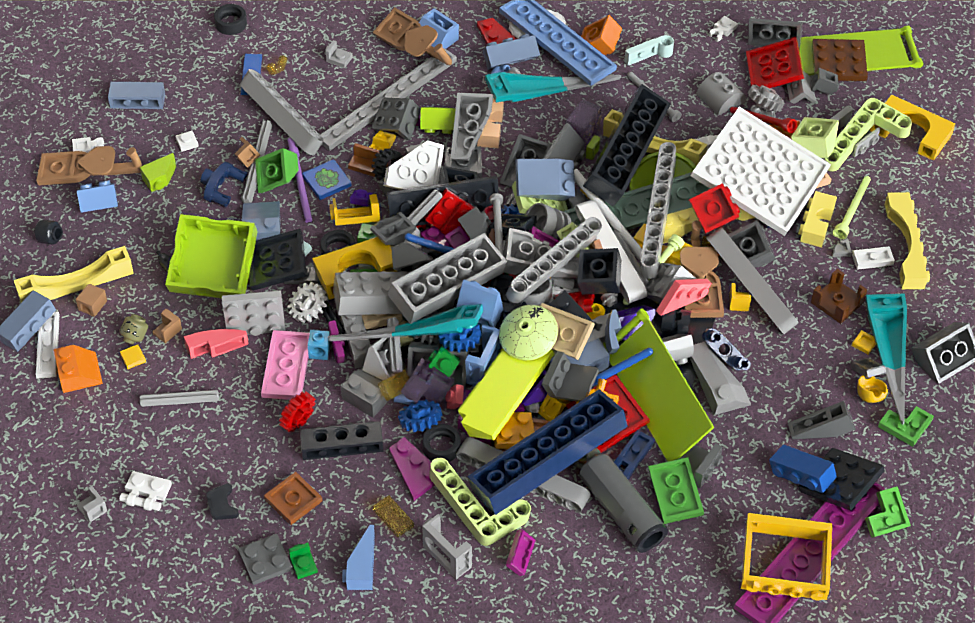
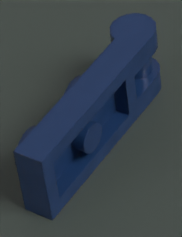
[614,430,655,480]

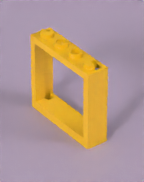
[741,513,832,600]

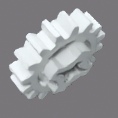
[288,282,328,323]

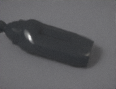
[156,250,172,274]

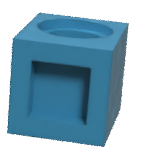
[307,330,331,360]

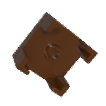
[811,269,868,324]

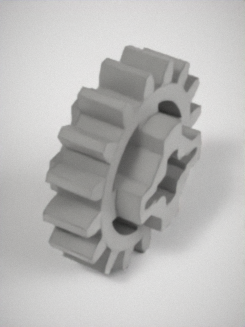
[747,85,785,112]

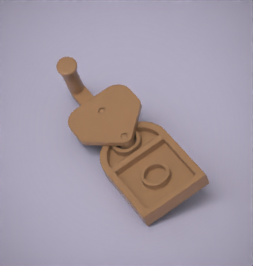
[373,7,452,66]
[36,146,142,185]
[680,220,724,318]

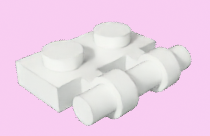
[120,471,172,511]

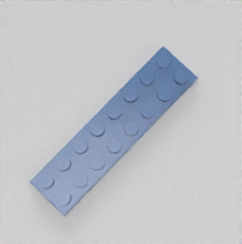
[499,0,617,86]

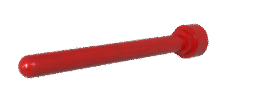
[730,106,797,133]

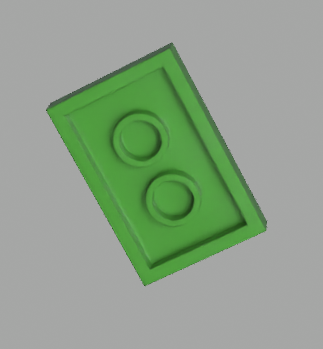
[648,457,704,524]

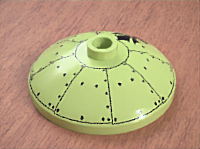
[499,305,558,361]

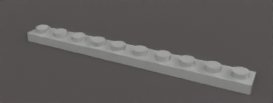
[320,48,457,151]

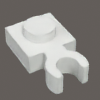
[709,16,738,41]
[72,137,104,153]

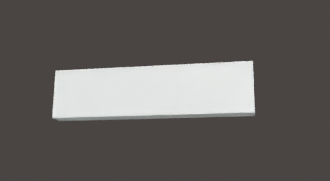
[36,312,59,378]

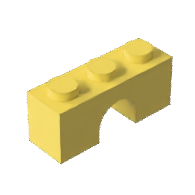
[798,191,837,247]

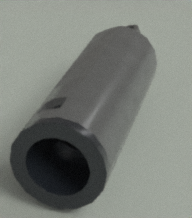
[574,448,668,553]

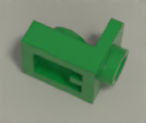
[428,346,461,377]
[289,543,318,579]

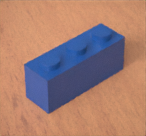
[769,444,837,493]

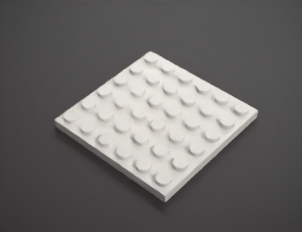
[690,107,831,236]

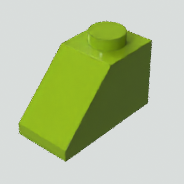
[140,153,176,192]

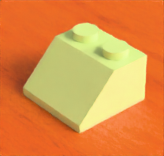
[791,117,839,158]

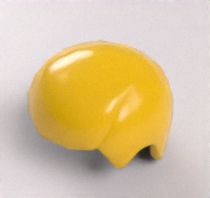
[857,376,888,403]

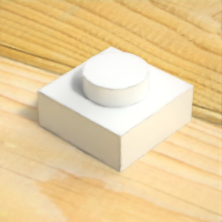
[175,131,199,152]

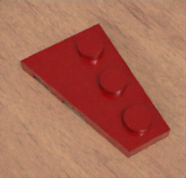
[477,18,516,44]

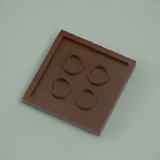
[812,39,868,81]

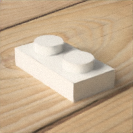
[852,247,895,270]

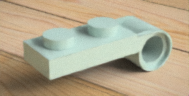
[624,35,674,66]

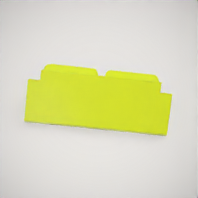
[458,349,555,440]

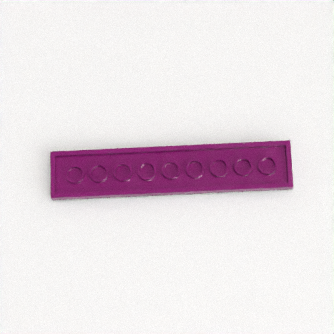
[734,482,886,623]

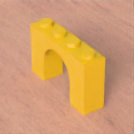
[870,95,955,161]
[312,237,398,300]

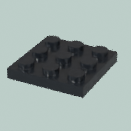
[249,229,307,291]
[798,447,885,511]

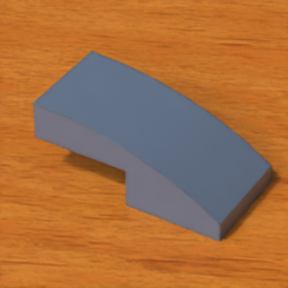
[605,309,622,355]

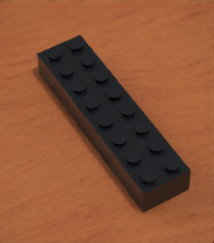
[583,84,671,206]

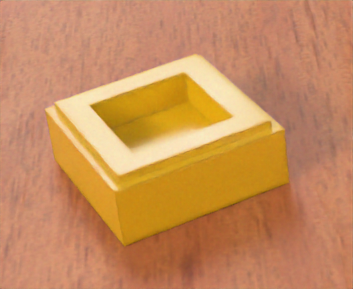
[851,330,876,355]
[120,345,146,369]

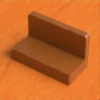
[348,143,388,177]

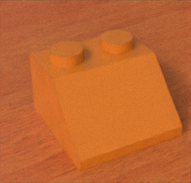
[581,15,622,55]
[54,345,103,393]

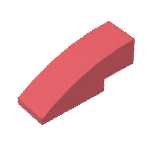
[184,329,249,359]

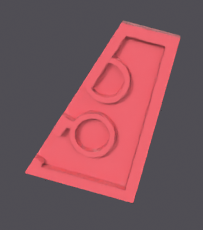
[656,279,712,316]

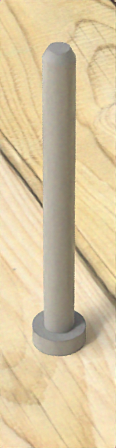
[627,72,682,122]
[490,193,504,257]

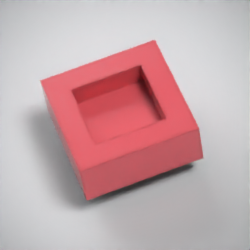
[446,384,464,409]

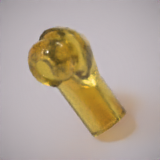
[266,55,288,75]

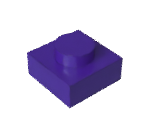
[350,189,373,207]

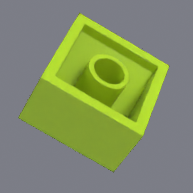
[420,107,456,134]

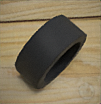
[214,4,247,35]
[320,230,356,255]
[422,424,461,462]

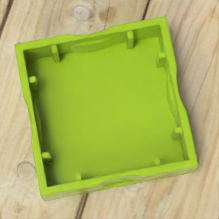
[165,214,258,298]

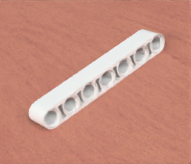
[575,199,647,304]

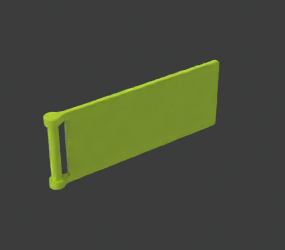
[799,26,923,76]
[603,308,714,462]

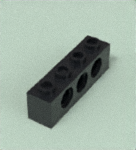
[300,421,384,460]

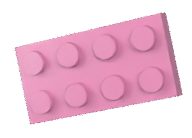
[261,330,310,400]

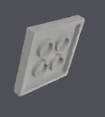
[222,290,285,336]

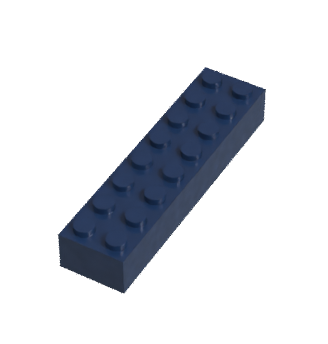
[467,389,628,515]

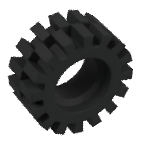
[372,148,403,180]

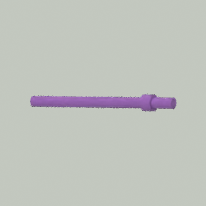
[287,137,312,223]

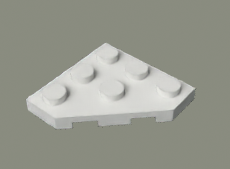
[383,141,444,190]

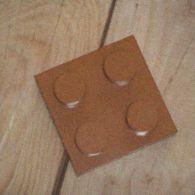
[264,472,323,525]

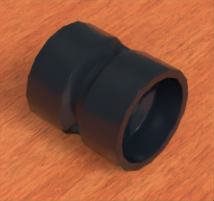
[661,309,691,334]

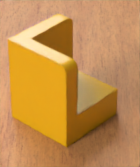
[729,283,751,311]

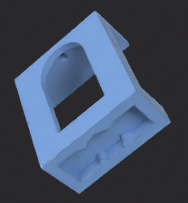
[465,325,501,386]

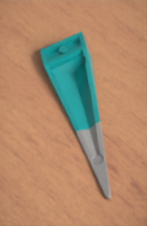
[485,72,621,103]
[866,294,907,425]
[328,304,483,341]

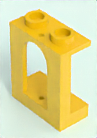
[329,194,380,226]

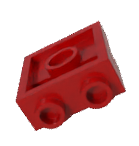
[689,183,740,234]
[424,188,475,235]

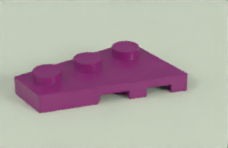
[389,437,441,501]

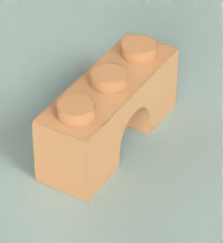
[477,98,504,148]

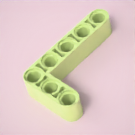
[824,98,912,171]
[430,458,531,546]

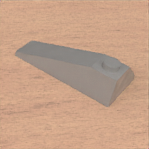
[451,93,493,161]
[503,228,579,278]
[689,342,751,415]

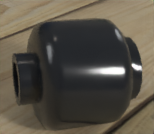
[34,219,63,245]

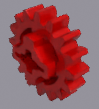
[279,391,316,432]

